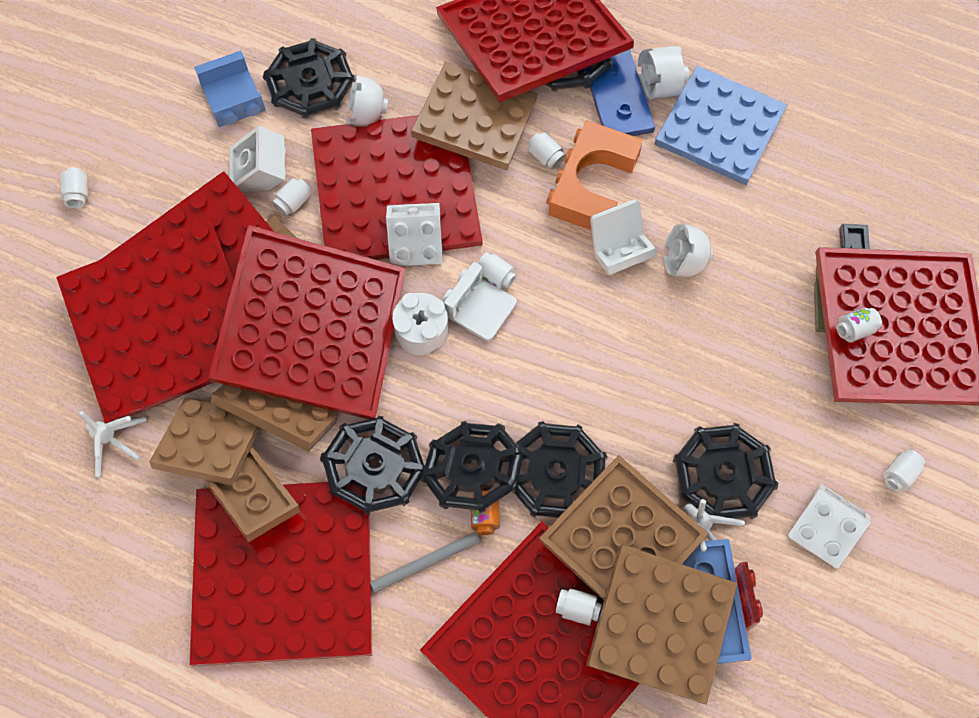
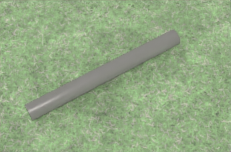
[370,532,480,593]

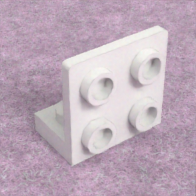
[386,203,443,266]
[788,483,871,568]

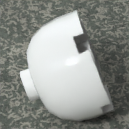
[347,75,388,127]
[663,224,713,277]

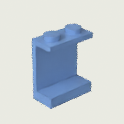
[194,51,266,127]

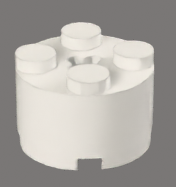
[637,46,689,100]
[393,293,448,356]

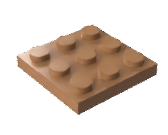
[149,397,261,486]

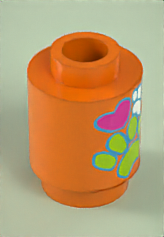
[471,491,500,535]

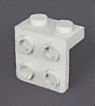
[590,199,656,275]
[443,262,517,341]

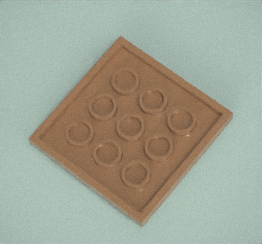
[411,61,538,171]
[539,455,709,600]
[586,545,737,705]

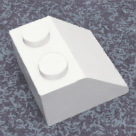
[229,125,286,192]

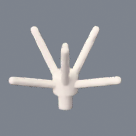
[79,411,147,478]
[683,499,745,552]

